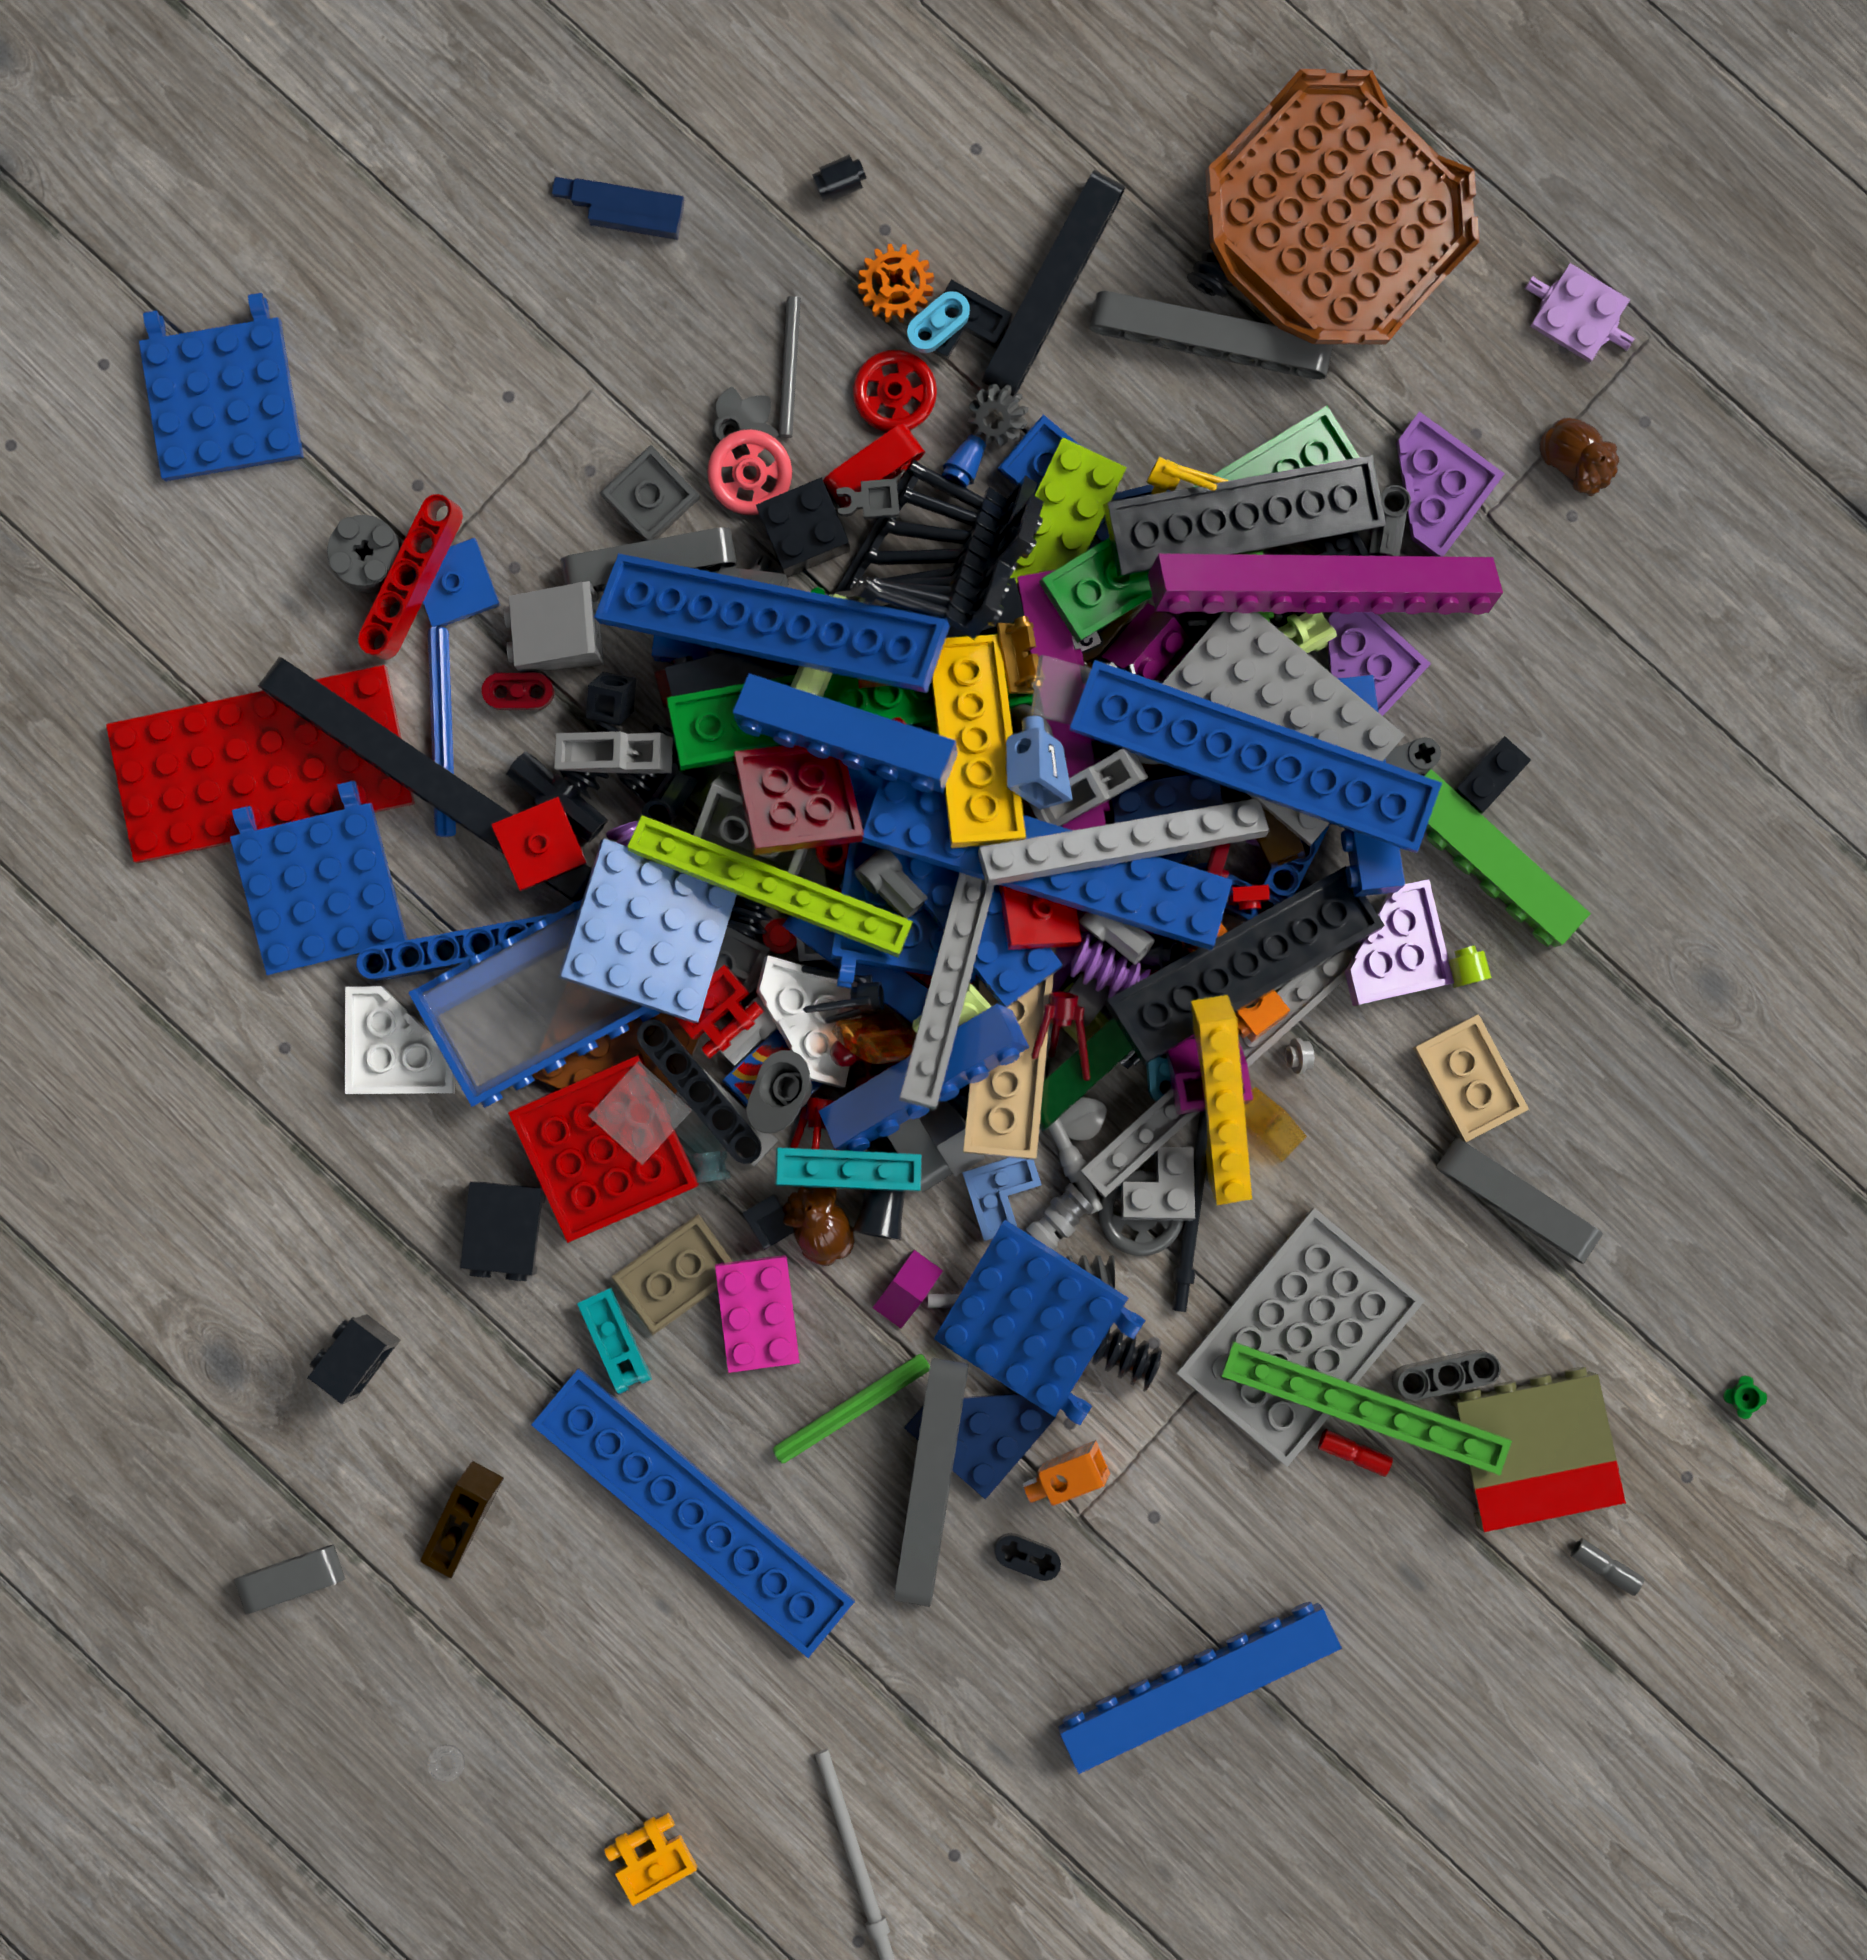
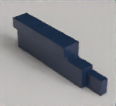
[552,177,685,240]

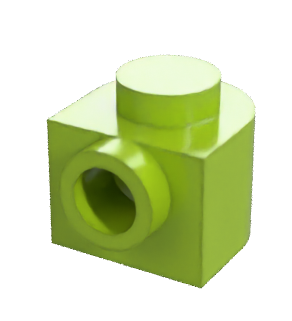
[1448,945,1492,988]

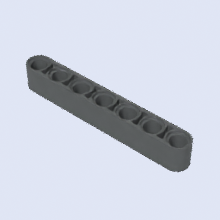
[1089,291,1334,379]
[894,1358,969,1607]

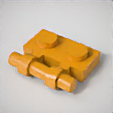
[604,1813,698,1907]

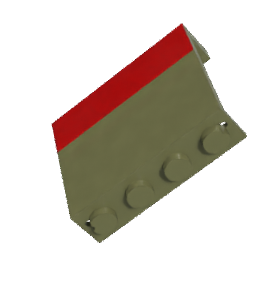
[1450,1367,1626,1532]

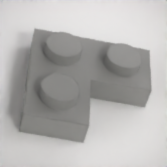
[1121,1147,1195,1221]

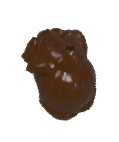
[1539,418,1619,496]
[783,1187,855,1266]

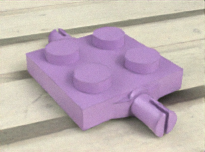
[1525,263,1635,363]

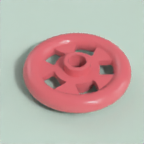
[707,429,792,515]

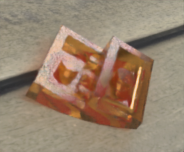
[832,1013,917,1064]

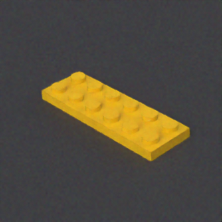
[931,634,1026,848]

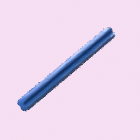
[428,627,456,837]

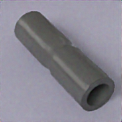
[1571,1538,1644,1596]

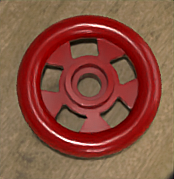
[853,350,937,432]

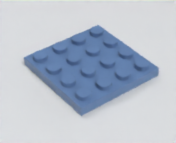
[558,839,737,1023]

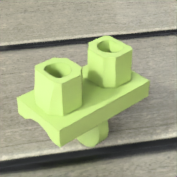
[1278,612,1337,653]

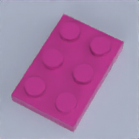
[715,1255,800,1373]

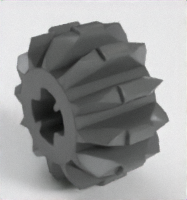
[968,384,1028,446]

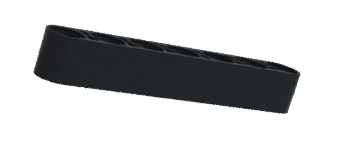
[982,170,1126,397]

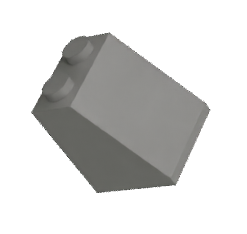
[504,581,604,672]

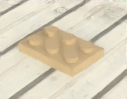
[1413,1014,1529,1142]

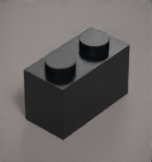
[1454,736,1531,814]

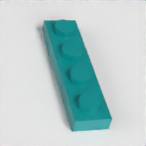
[774,1148,922,1192]

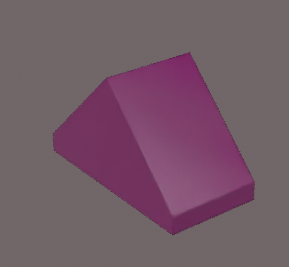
[872,1250,943,1329]

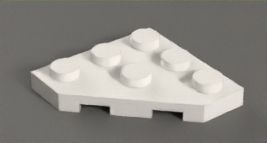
[756,956,862,1088]
[345,986,455,1094]

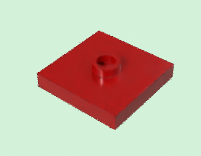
[491,797,587,892]
[999,885,1082,950]

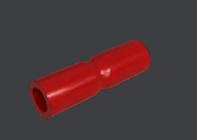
[1318,1429,1393,1477]

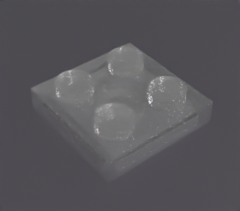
[589,1061,692,1165]

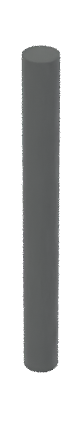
[779,296,801,438]

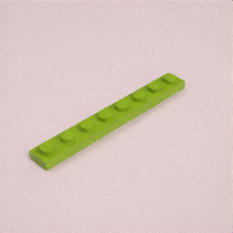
[627,815,912,958]

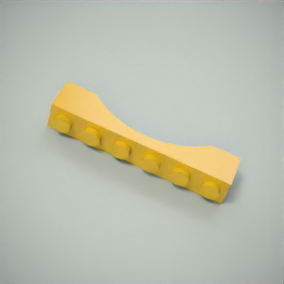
[1191,995,1252,1205]

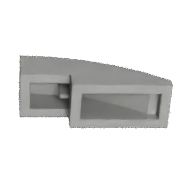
[555,731,673,773]
[1028,748,1149,827]

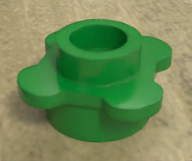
[1723,1375,1767,1419]

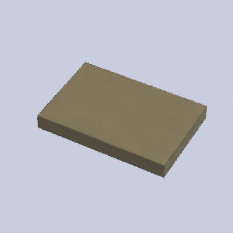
[611,1214,734,1336]

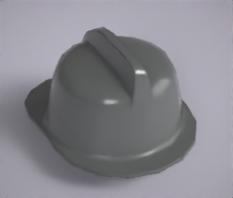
[746,1050,812,1133]

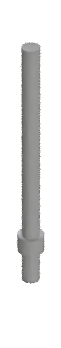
[815,1749,895,1960]

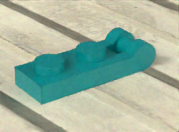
[577,1288,652,1395]

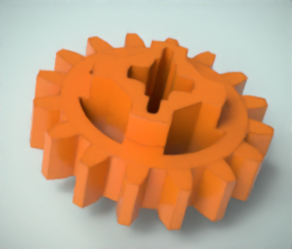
[858,243,934,323]

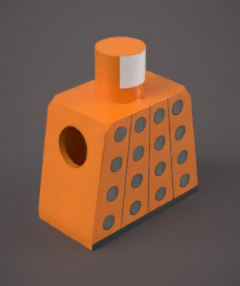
[1023,1440,1110,1506]

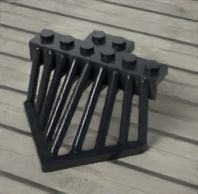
[833,459,1044,640]

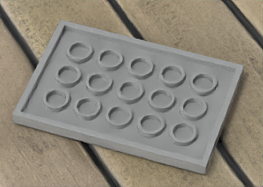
[1162,612,1405,846]
[1175,1207,1425,1467]

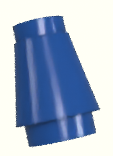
[942,435,987,488]

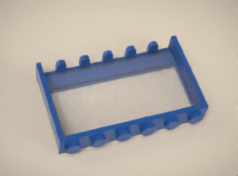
[408,899,661,1108]

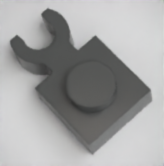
[836,479,900,519]

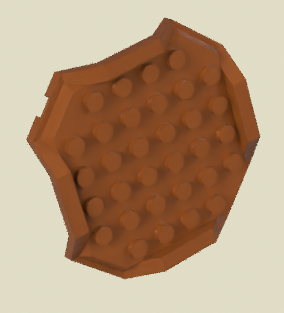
[1205,69,1479,345]

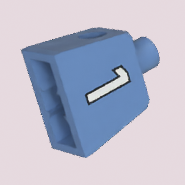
[1007,716,1072,810]

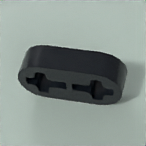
[995,1533,1061,1581]

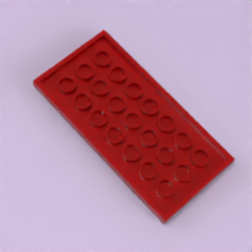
[106,665,415,864]

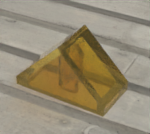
[1244,1087,1307,1162]

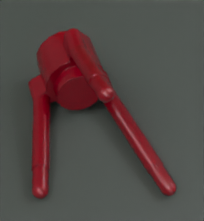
[1031,992,1090,1081]

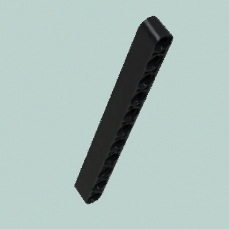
[258,657,592,903]

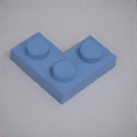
[962,1158,1042,1241]

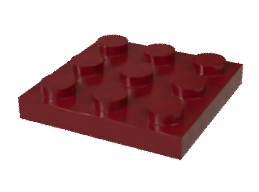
[733,745,864,855]

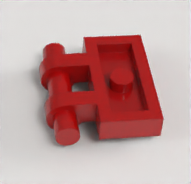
[675,965,765,1058]

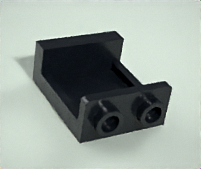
[460,1181,546,1281]

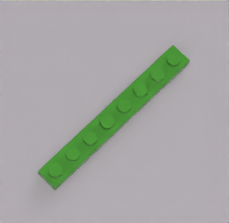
[1222,1341,1512,1475]

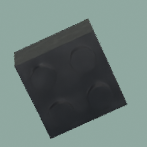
[756,477,850,578]
[307,1314,401,1404]

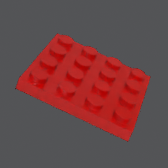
[508,1054,699,1243]

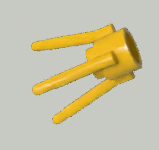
[1146,456,1229,494]

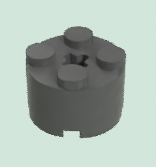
[327,515,403,594]

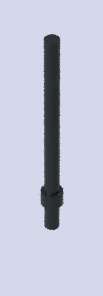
[1172,1110,1207,1312]

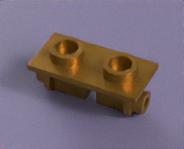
[996,616,1044,694]

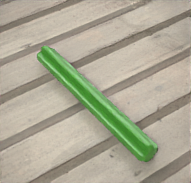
[773,1354,930,1464]

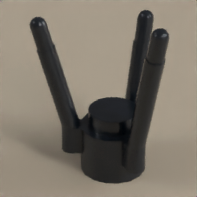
[801,966,884,1024]

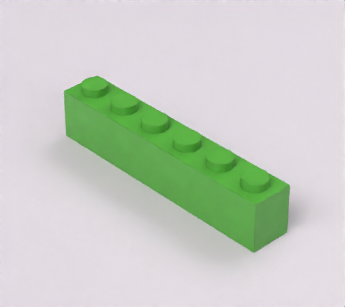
[1423,769,1591,948]

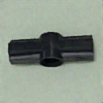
[506,751,608,843]

